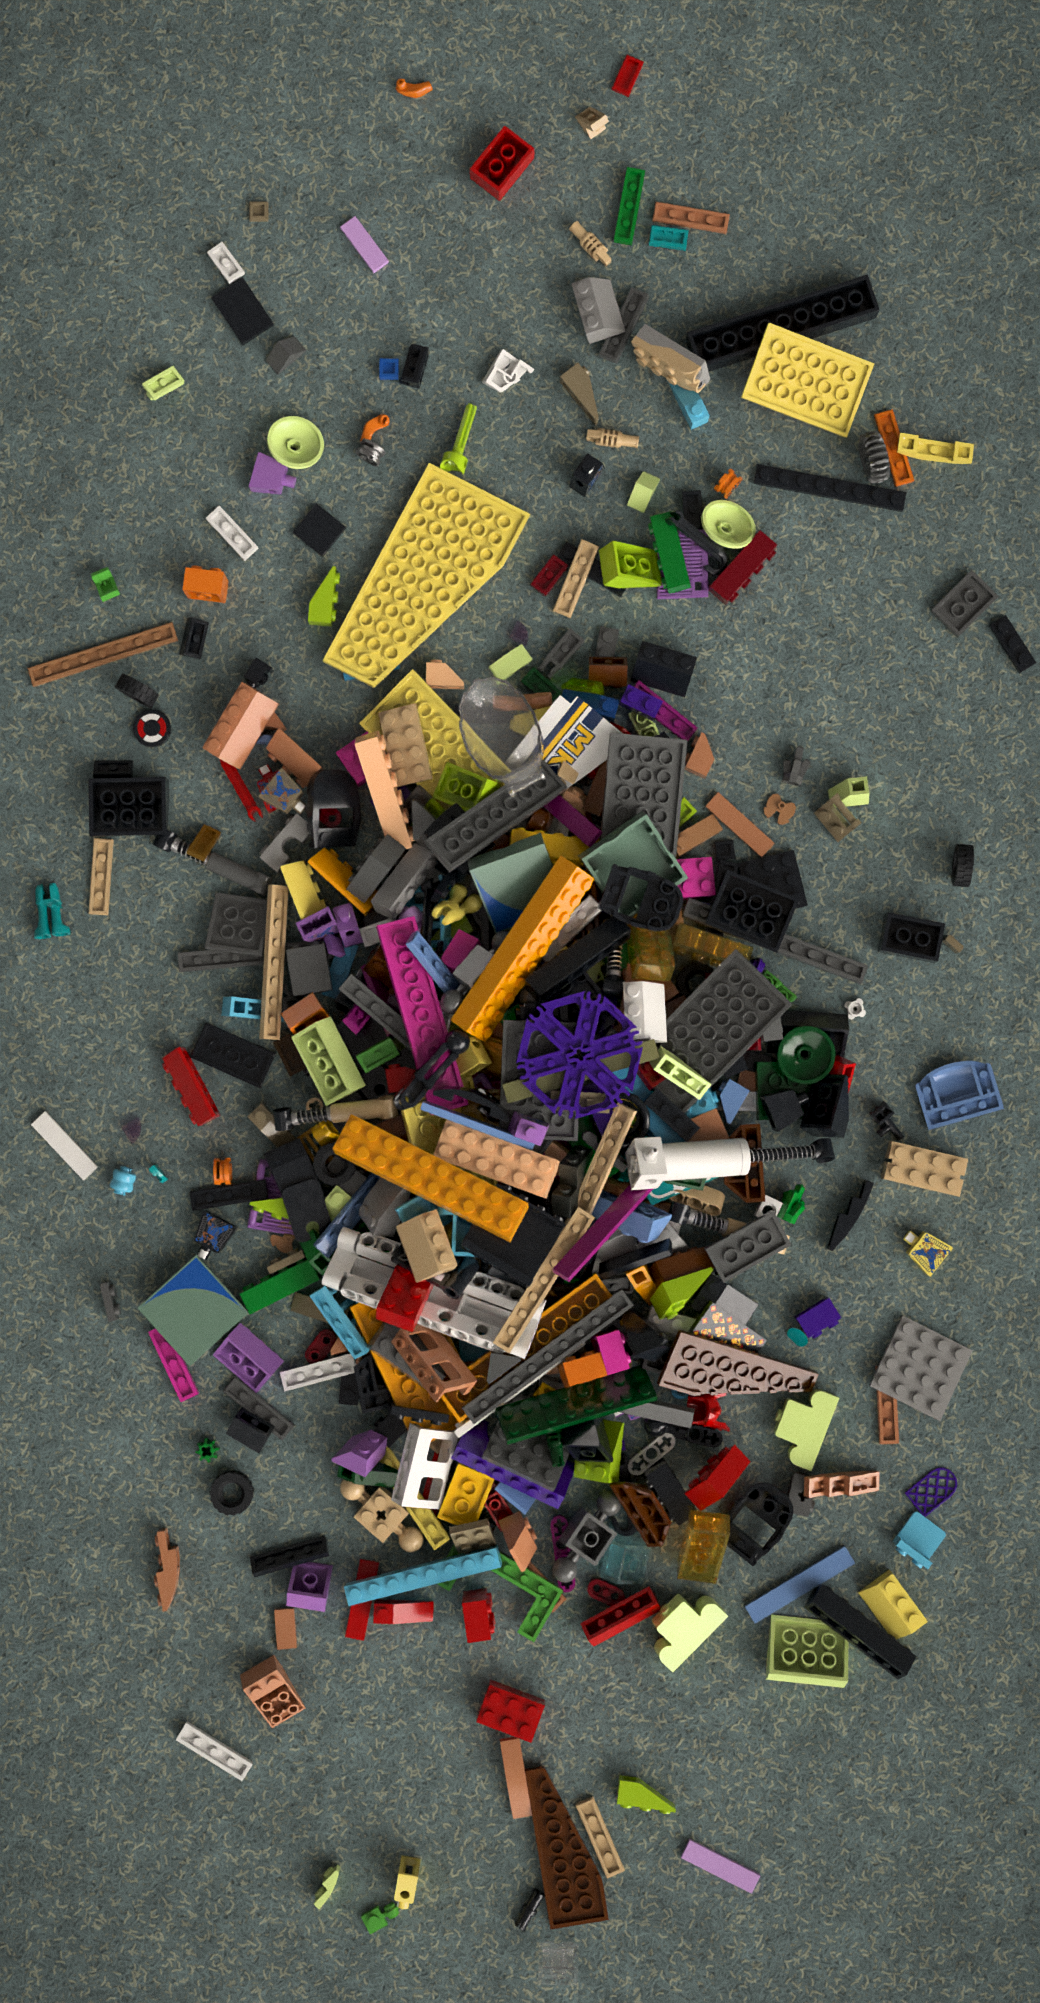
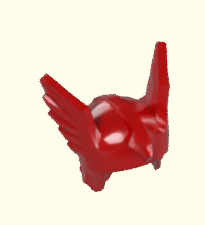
[687,1393,730,1432]

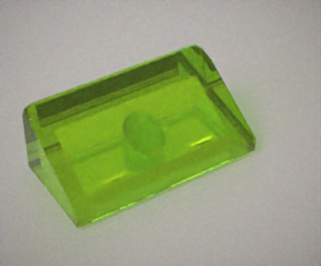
[561,678,604,695]

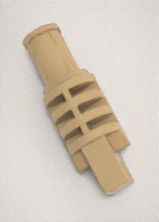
[569,221,611,267]
[586,428,639,449]

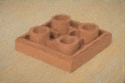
[688,1108,729,1142]

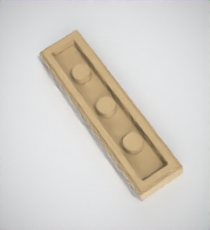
[553,539,599,618]
[88,838,114,916]
[575,1796,625,1878]

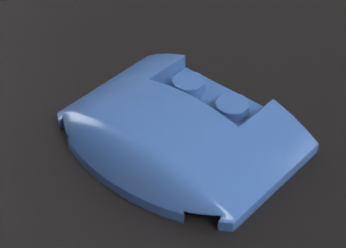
[915,1061,1004,1130]

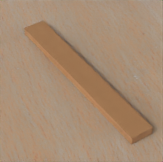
[27,622,179,687]

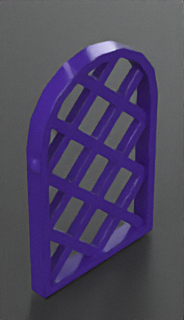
[905,1468,957,1517]

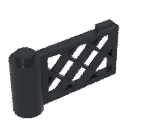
[391,1243,479,1299]

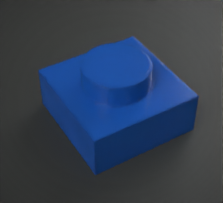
[379,359,399,380]

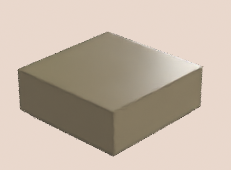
[249,201,269,222]
[942,935,964,954]

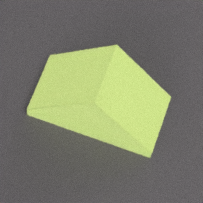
[627,471,660,513]

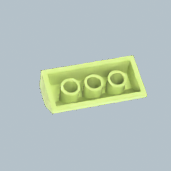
[291,1016,366,1106]

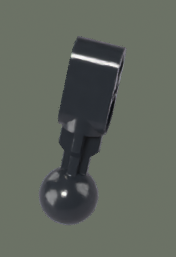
[643,1418,723,1448]

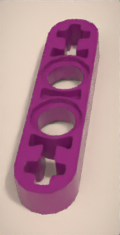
[551,1515,576,1592]

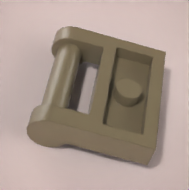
[814,793,862,842]

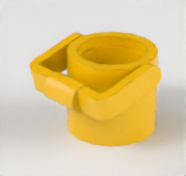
[311,1120,340,1146]

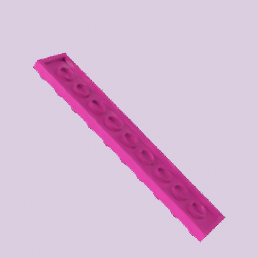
[376,916,469,1116]

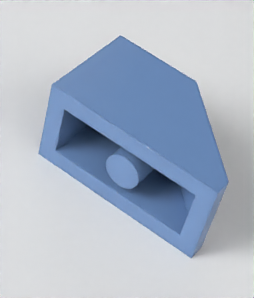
[718,1079,750,1124]

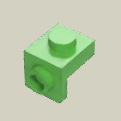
[91,567,120,602]

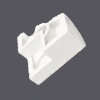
[482,349,534,393]

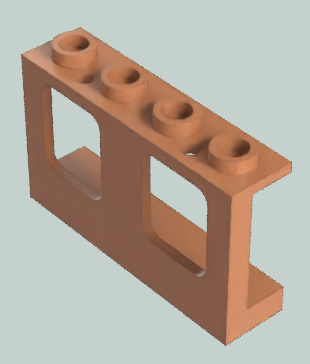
[391,1325,477,1402]

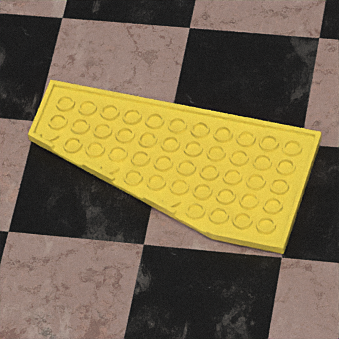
[323,463,530,688]

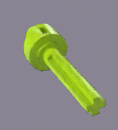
[440,403,477,475]

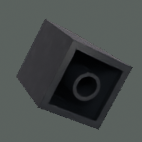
[562,1417,613,1462]

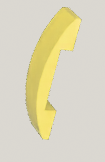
[897,433,974,464]

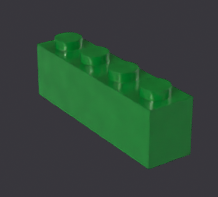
[648,511,691,594]
[240,1258,321,1314]

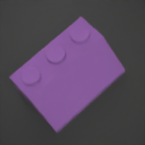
[213,1323,284,1393]

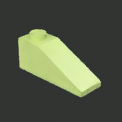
[649,1046,711,1100]
[306,1185,352,1233]

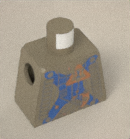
[258,768,306,814]

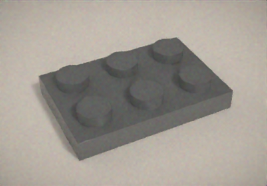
[930,570,999,638]

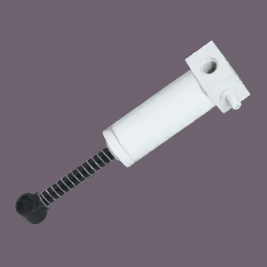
[625,1137,835,1190]

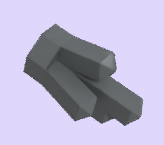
[782,746,811,786]

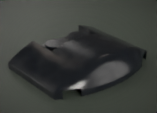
[353,1354,395,1414]

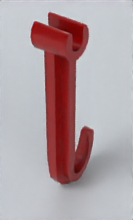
[220,759,263,822]

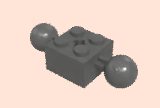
[440,931,509,1015]
[552,1491,621,1583]

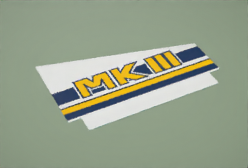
[504,695,623,789]

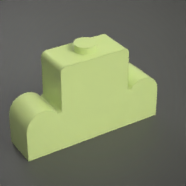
[774,1389,839,1471]
[652,1594,728,1672]

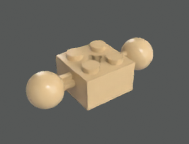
[340,1479,424,1552]

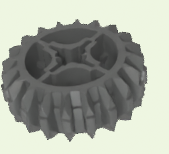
[858,431,890,484]

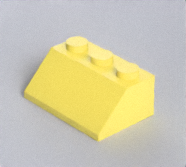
[280,860,327,920]
[858,1570,928,1639]

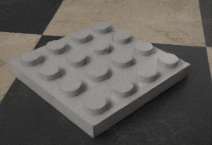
[869,1316,973,1421]

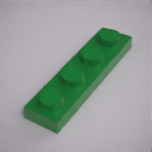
[614,167,645,246]

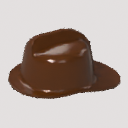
[524,808,554,833]

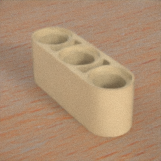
[669,1185,725,1216]

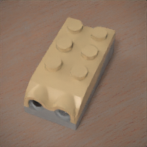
[631,324,710,393]

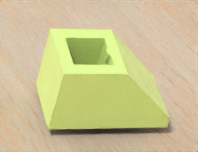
[828,776,869,808]

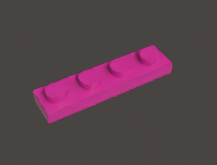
[148,1329,199,1402]

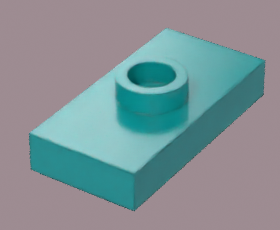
[649,225,689,251]

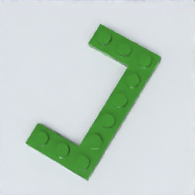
[438,1545,564,1642]

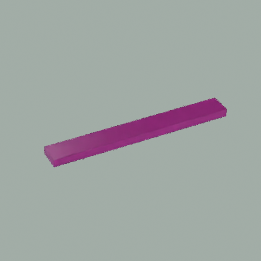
[553,1185,653,1282]

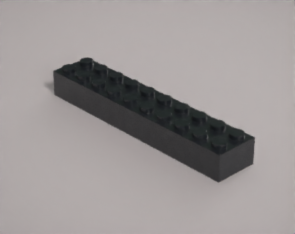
[686,274,880,372]

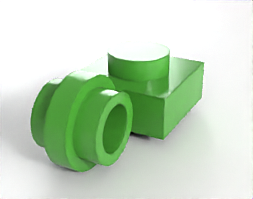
[361,1902,399,1934]

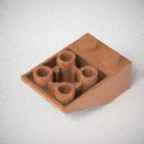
[240,1655,306,1728]

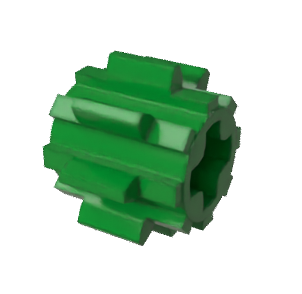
[195,1437,220,1463]

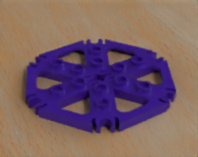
[516,991,643,1119]

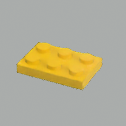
[437,1462,494,1525]

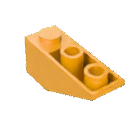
[625,1264,658,1306]

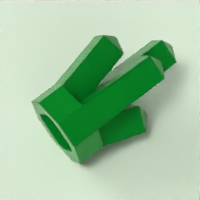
[777,1184,805,1224]

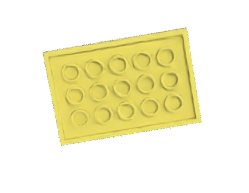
[741,323,874,438]

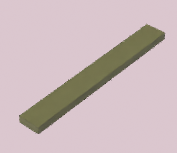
[502,1039,660,1103]

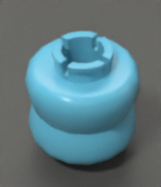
[110,1166,136,1195]

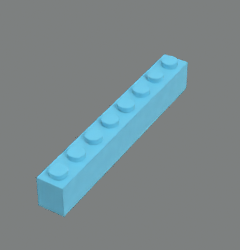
[344,1545,502,1606]

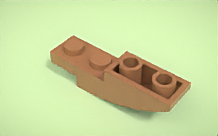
[154,1528,180,1612]

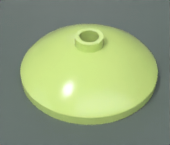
[267,416,324,469]
[701,500,756,548]

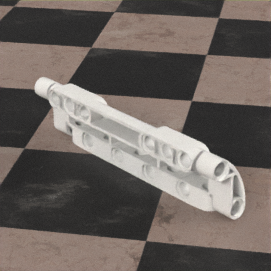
[322,1227,546,1359]

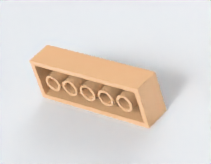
[354,731,415,849]
[434,1119,560,1199]

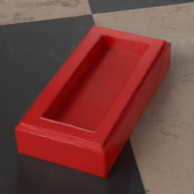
[612,55,644,97]

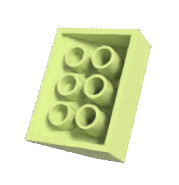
[766,1615,849,1688]

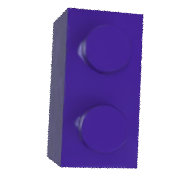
[619,684,663,721]
[794,1297,841,1339]

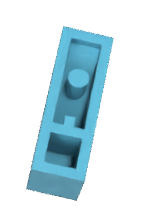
[667,381,710,430]
[221,996,284,1022]

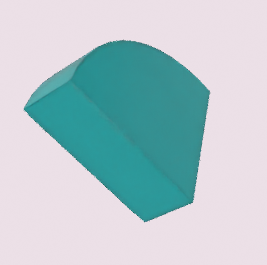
[149,1164,168,1183]

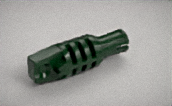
[546,1428,565,1467]

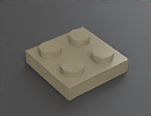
[449,1519,496,1554]

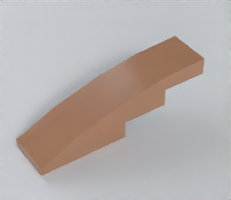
[804,1471,879,1498]
[500,1737,532,1819]

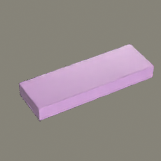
[340,216,389,274]

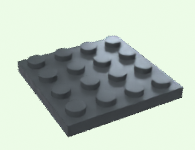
[482,1393,569,1492]

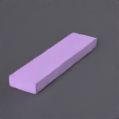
[681,1838,760,1894]

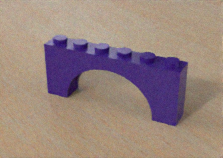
[451,1420,575,1509]

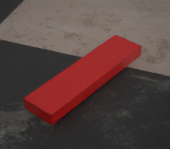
[345,1558,379,1641]

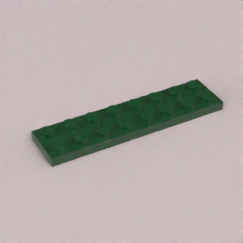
[495,1364,657,1445]

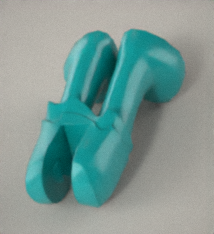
[34,883,71,939]

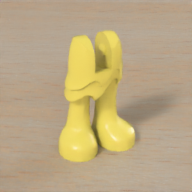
[432,883,482,926]

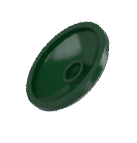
[777,1026,835,1084]

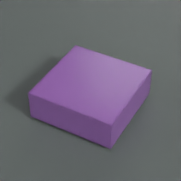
[324,934,346,958]

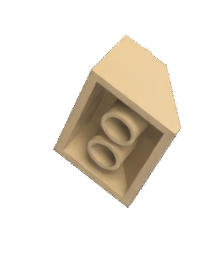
[396,1209,457,1283]

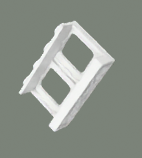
[391,1423,458,1510]

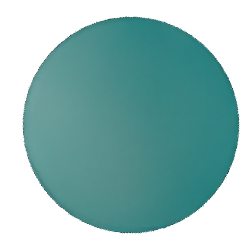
[787,1328,808,1347]

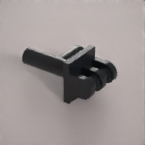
[869,1101,904,1141]

